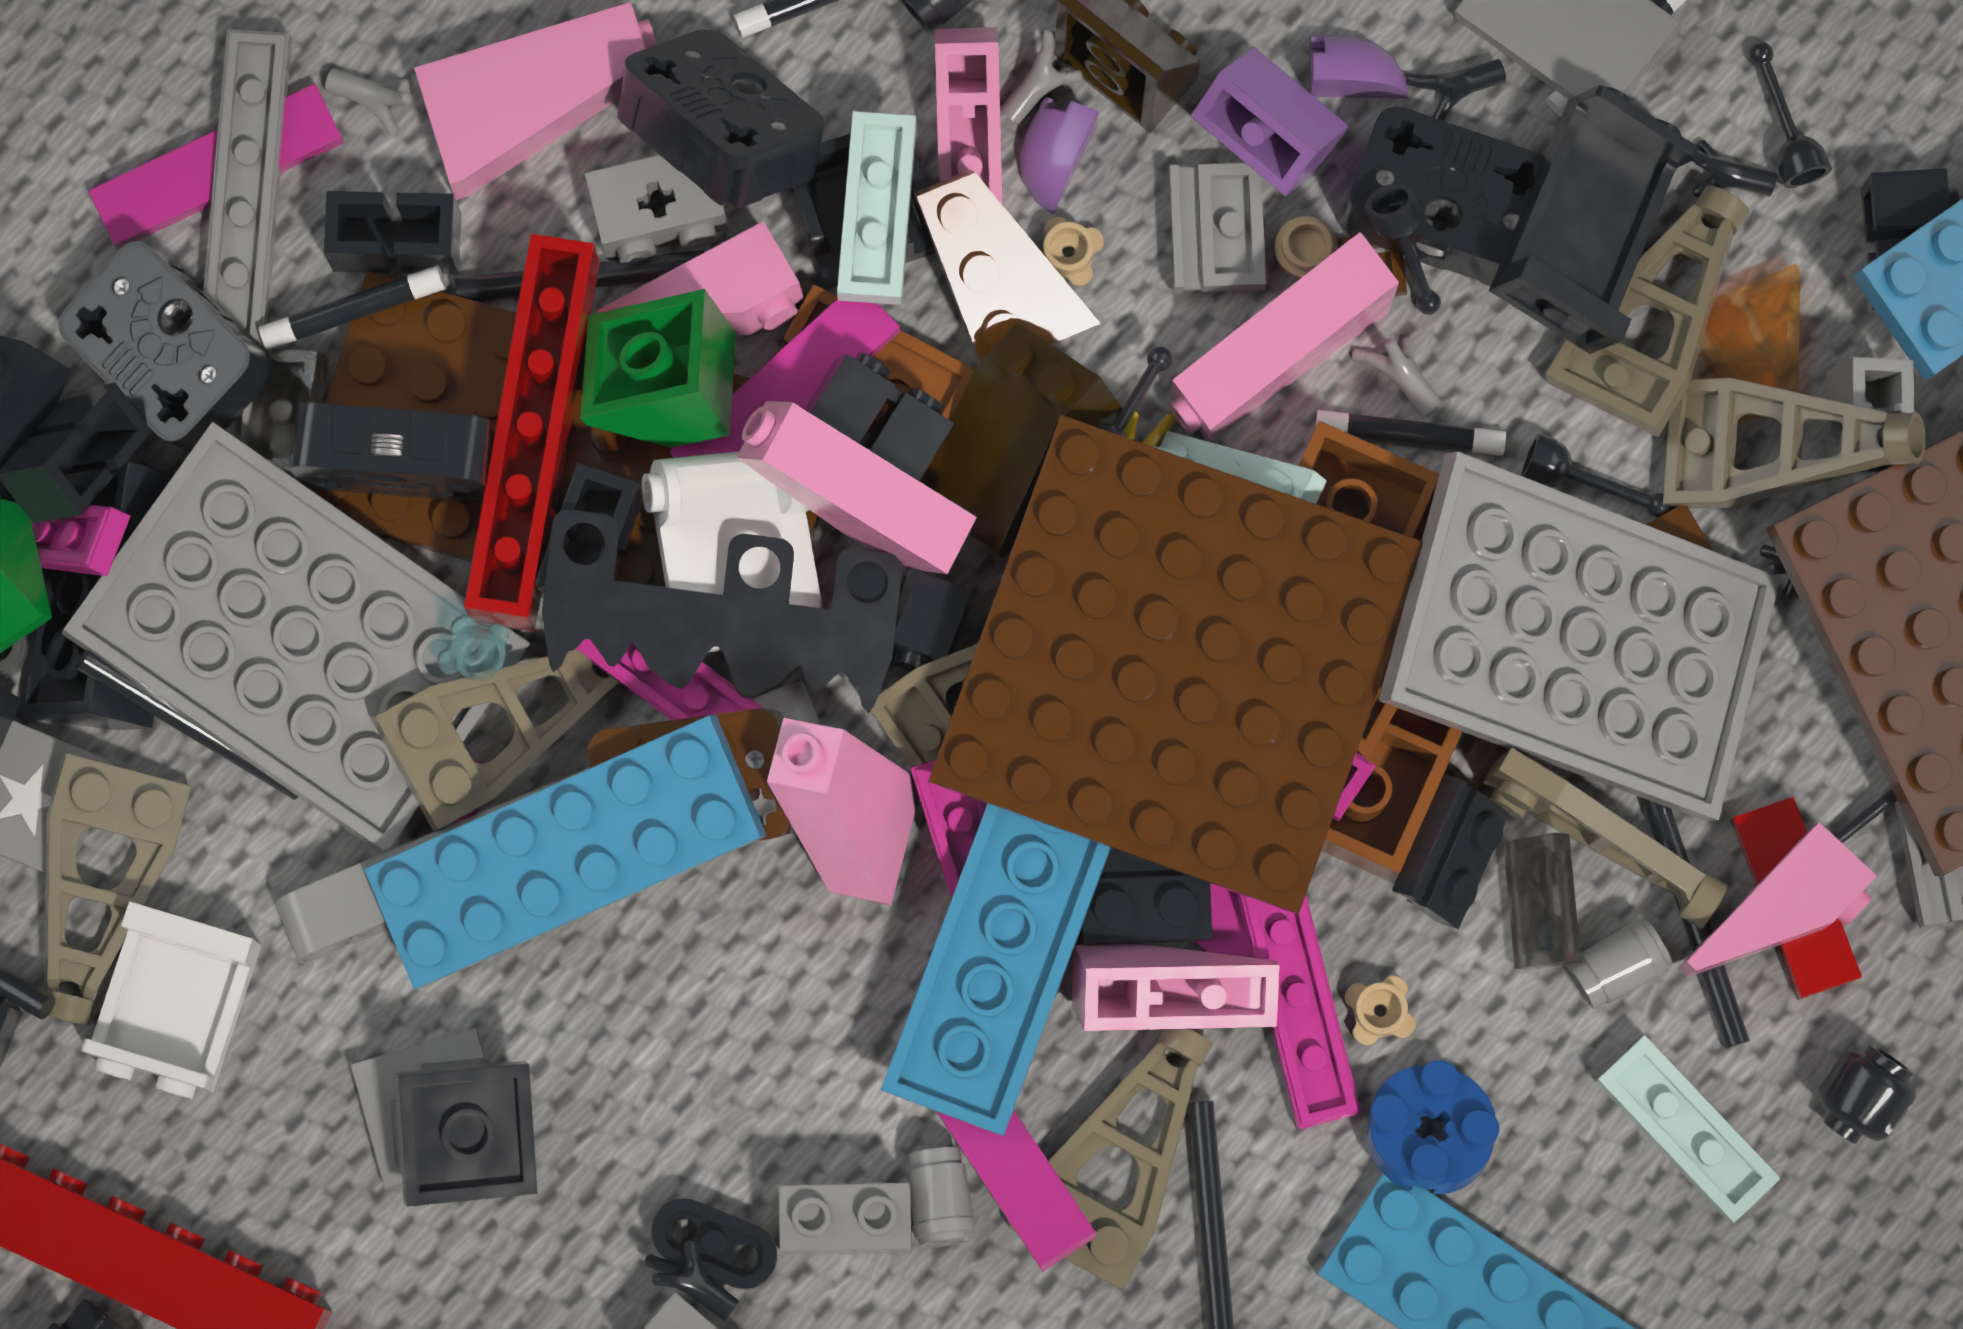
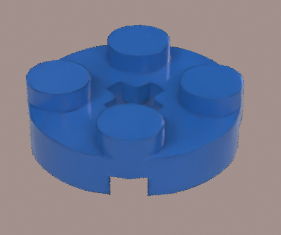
[1366,1060,1500,1194]

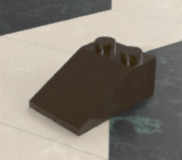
[1055,0,1200,133]
[922,322,1122,558]

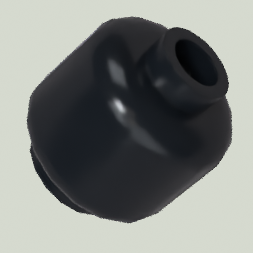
[1817,1044,1916,1144]

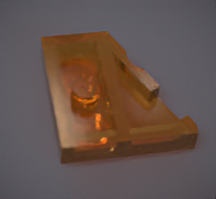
[1700,263,1800,428]

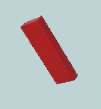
[1730,796,1862,1001]

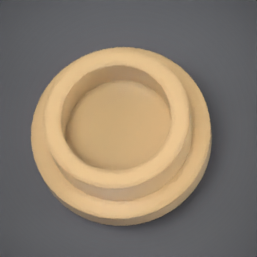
[1274,216,1338,279]

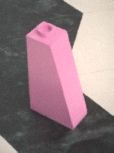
[414,2,657,200]
[1169,232,1399,442]
[736,401,977,574]
[767,718,919,906]

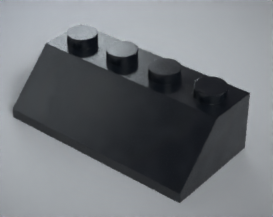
[16,461,175,730]

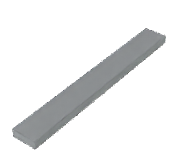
[189,29,292,454]

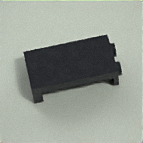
[1489,85,1699,354]

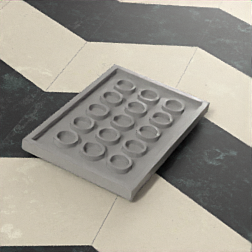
[61,422,530,854]
[1379,451,1781,821]

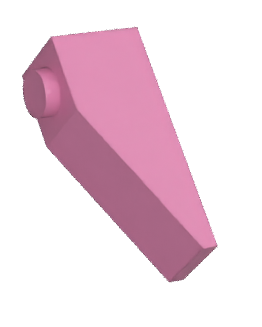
[935,27,1002,204]
[596,221,804,336]
[1678,822,1877,977]
[1072,943,1279,1031]

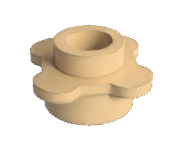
[1041,217,1104,287]
[1345,975,1416,1046]

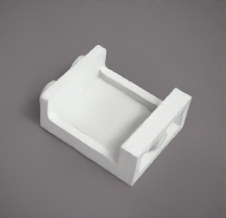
[81,901,261,1099]

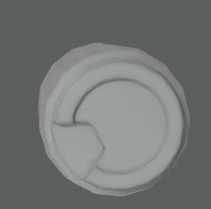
[1567,919,1672,1009]
[908,1147,975,1248]

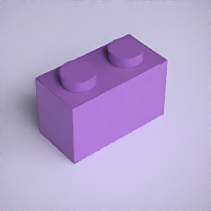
[1190,47,1349,197]

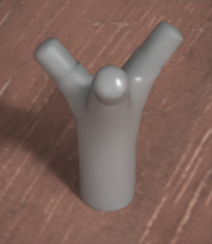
[1000,28,1083,125]
[325,68,412,136]
[1352,337,1442,418]

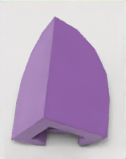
[1310,35,1408,98]
[1018,98,1099,215]

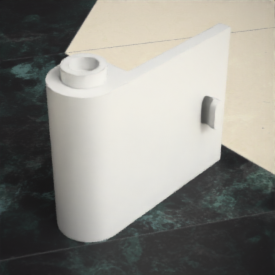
[641,451,823,652]

